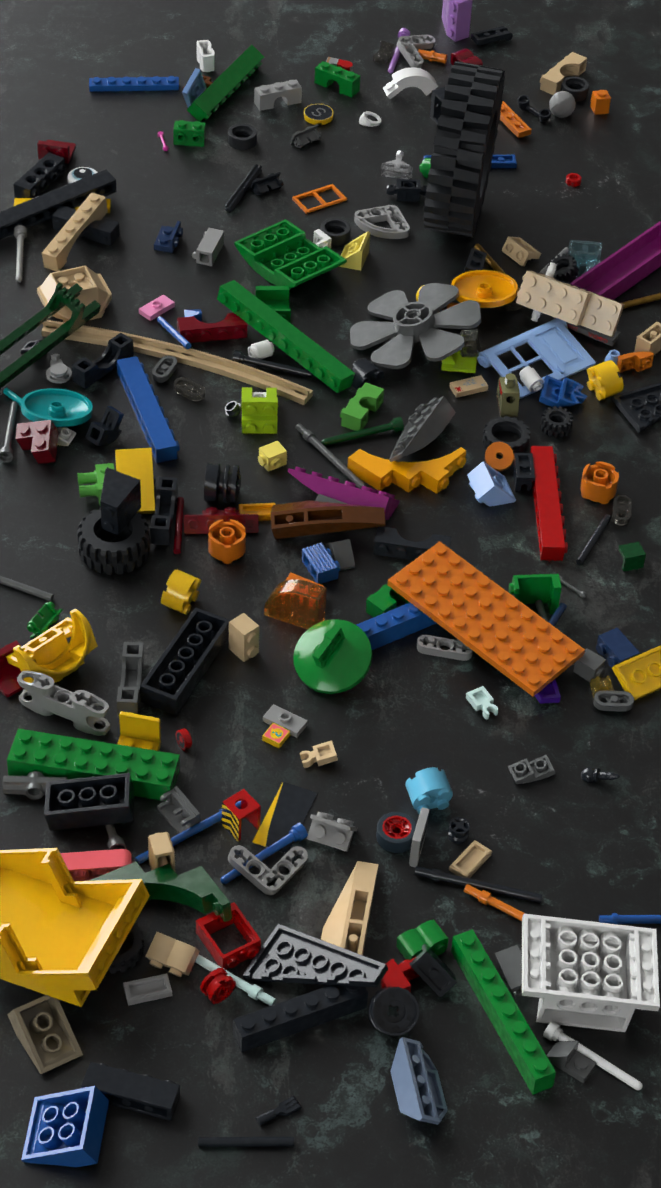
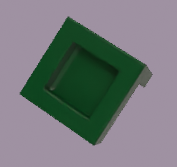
[618,542,646,571]

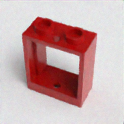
[196,902,261,970]

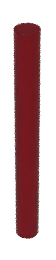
[173,497,184,554]

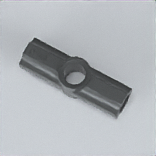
[2,771,67,800]

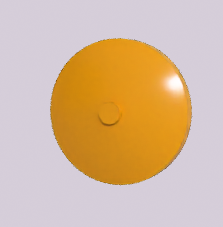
[451,270,518,308]

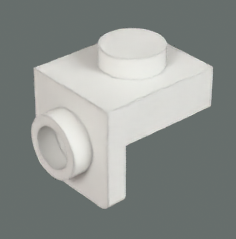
[313,229,331,249]

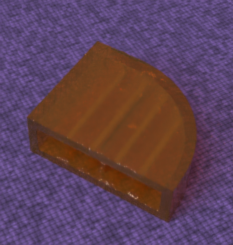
[264,579,327,629]

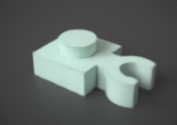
[466,686,498,719]

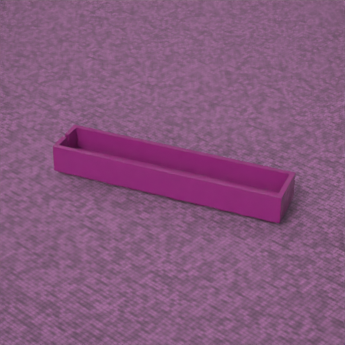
[570,221,661,300]

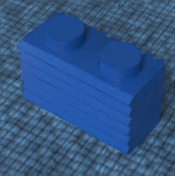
[302,543,340,584]

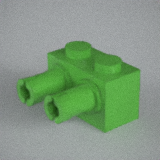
[77,463,114,506]

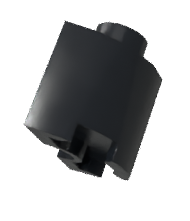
[351,358,384,390]

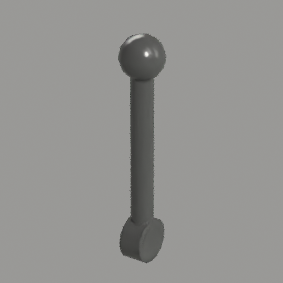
[559,575,587,598]

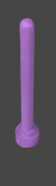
[388,28,410,73]

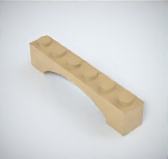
[42,193,108,272]

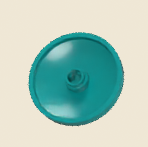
[21,388,93,427]

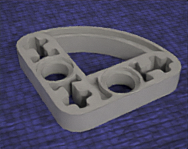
[354,205,410,239]

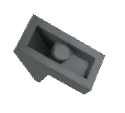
[546,1041,597,1083]

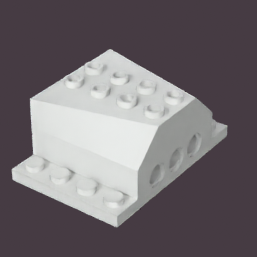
[522,914,660,1032]

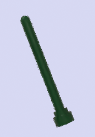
[321,417,404,446]

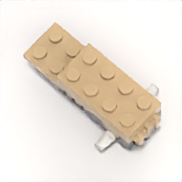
[516,262,625,337]

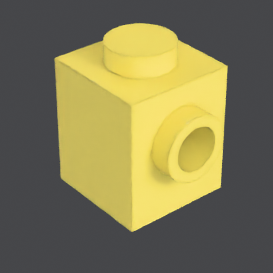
[258,441,287,472]

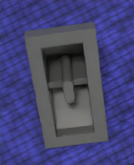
[325,539,355,571]

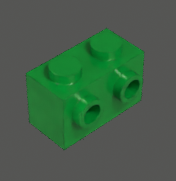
[173,120,206,147]

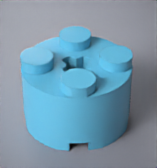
[405,767,453,814]

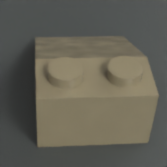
[7,995,83,1074]

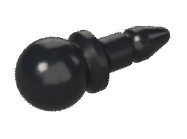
[581,767,620,783]

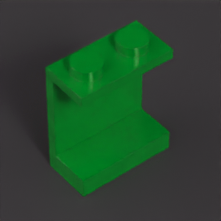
[256,286,291,322]
[509,574,562,614]

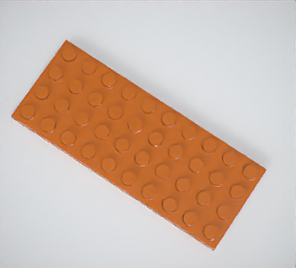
[387,541,585,697]

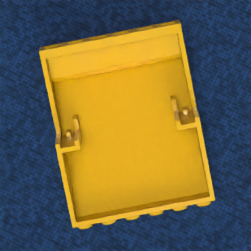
[0,848,150,1007]

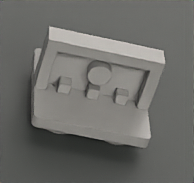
[307,812,358,852]

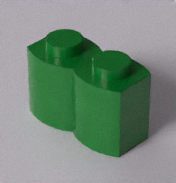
[396,920,449,960]

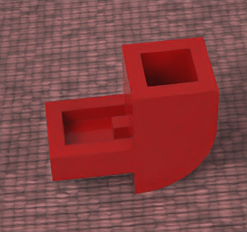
[381,957,419,1007]

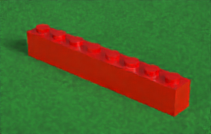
[530,446,568,561]

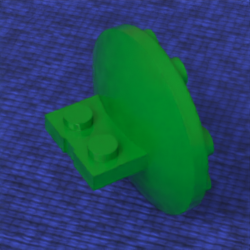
[293,619,372,694]

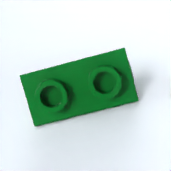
[27,602,63,638]

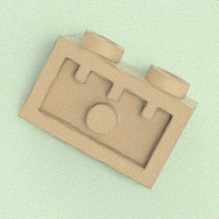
[502,236,541,266]

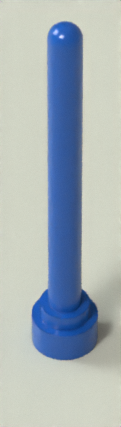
[220,823,308,884]

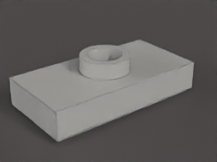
[263,704,308,738]

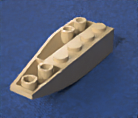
[321,861,379,955]

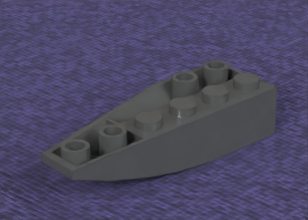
[389,396,456,462]

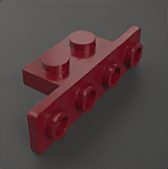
[184,507,259,534]

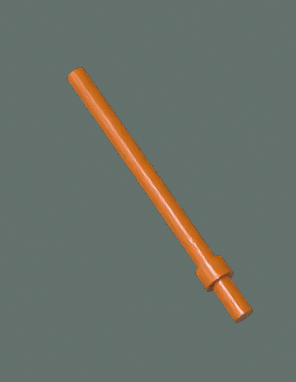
[464,884,526,921]

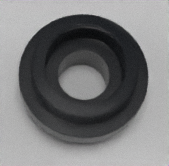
[225,401,242,417]

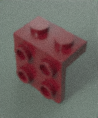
[37,140,76,164]
[0,640,24,697]

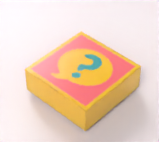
[262,723,290,749]

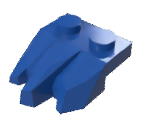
[539,375,587,408]

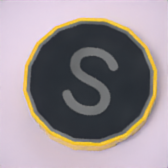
[304,104,334,125]

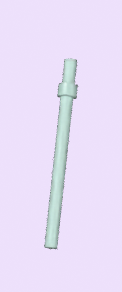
[195,954,277,1006]

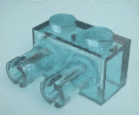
[568,240,602,276]

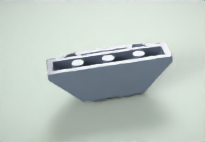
[390,1037,448,1125]

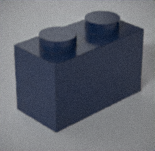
[596,628,640,668]

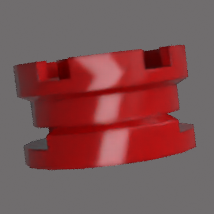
[200,968,236,1004]

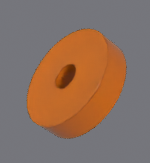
[485,442,514,471]

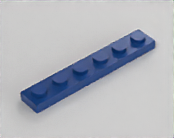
[89,76,179,92]

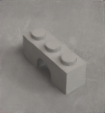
[254,80,302,111]

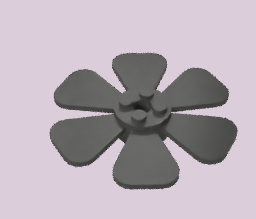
[350,283,482,369]

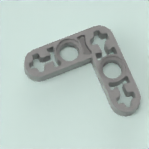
[397,35,435,68]
[417,635,473,661]
[228,845,308,895]

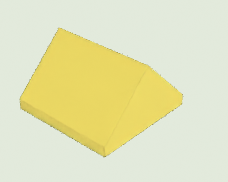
[339,231,370,271]

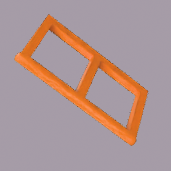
[292,184,347,214]

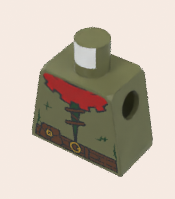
[496,373,520,417]

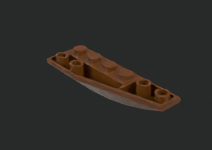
[271,501,386,539]

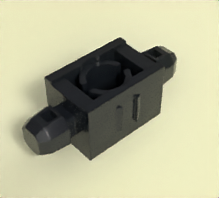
[386,179,427,202]

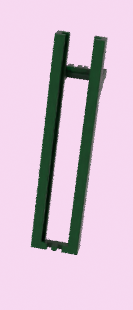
[0,283,101,389]

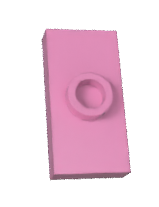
[139,295,175,321]

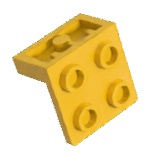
[117,711,161,751]

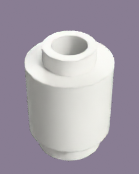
[248,340,274,359]
[519,366,544,392]

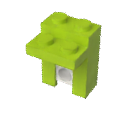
[241,387,278,434]

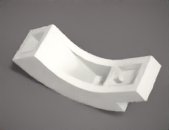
[383,67,438,99]

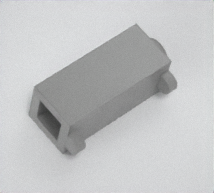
[192,228,224,266]

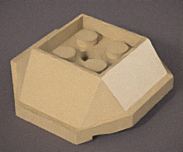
[37,266,112,322]

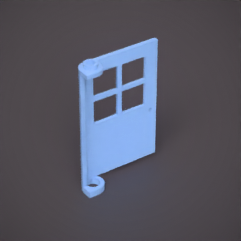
[477,318,596,399]

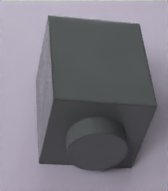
[573,648,606,683]

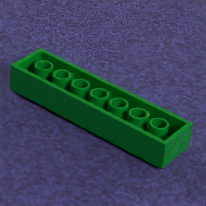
[7,728,180,801]

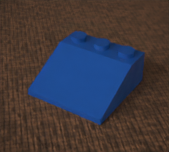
[21,1086,109,1167]

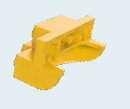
[6,609,98,683]

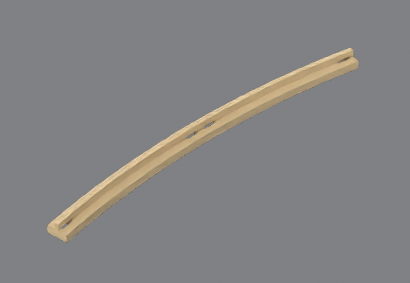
[41,320,313,405]

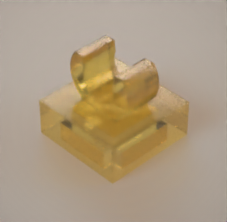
[590,675,614,697]

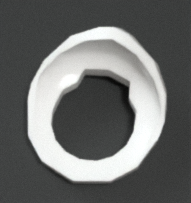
[359,111,381,127]

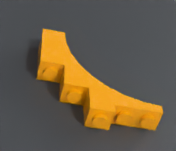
[347,447,466,494]

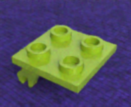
[441,348,478,373]

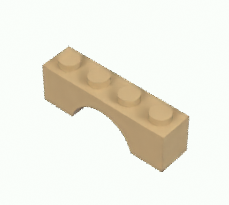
[540,52,587,95]

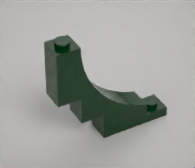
[89,862,233,922]

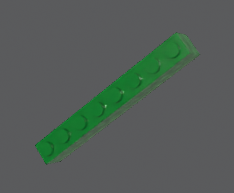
[187,44,264,122]
[451,929,556,1095]

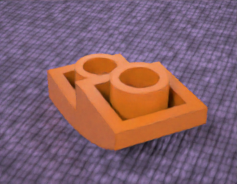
[617,352,654,373]

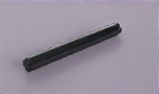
[225,164,262,212]

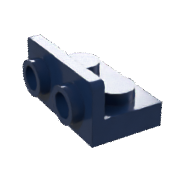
[154,221,183,253]

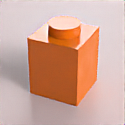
[590,90,611,115]

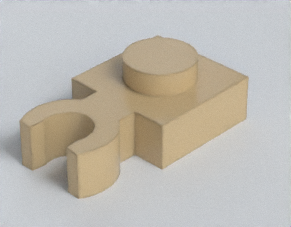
[300,740,338,768]

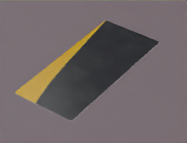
[253,782,317,853]

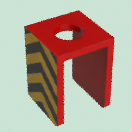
[222,789,261,841]

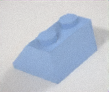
[467,462,516,507]

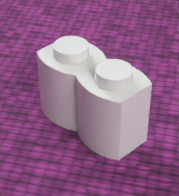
[197,40,215,72]

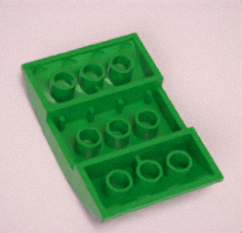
[234,219,347,288]

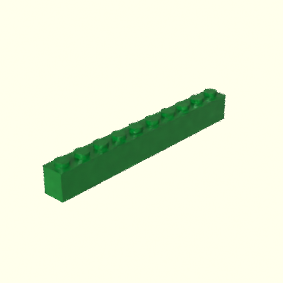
[217,280,355,393]

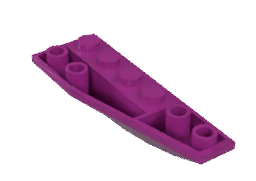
[288,467,400,520]

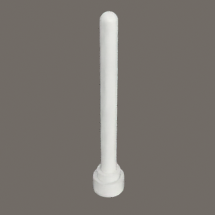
[543,1021,643,1090]

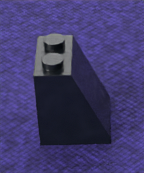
[100,467,141,535]

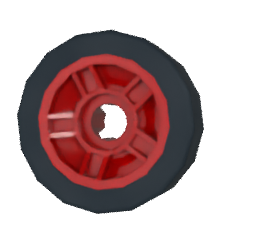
[376,812,416,853]

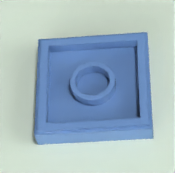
[182,68,207,108]

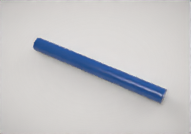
[157,316,192,349]

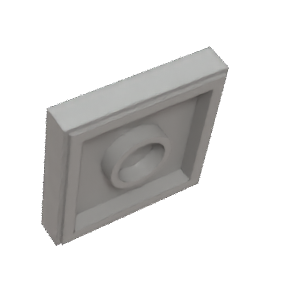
[409,807,430,867]

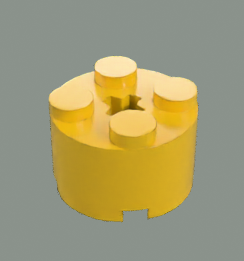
[587,360,624,401]
[161,570,201,615]

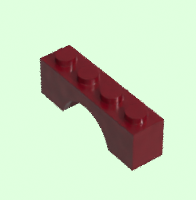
[177,313,248,344]

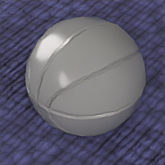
[549,91,576,118]

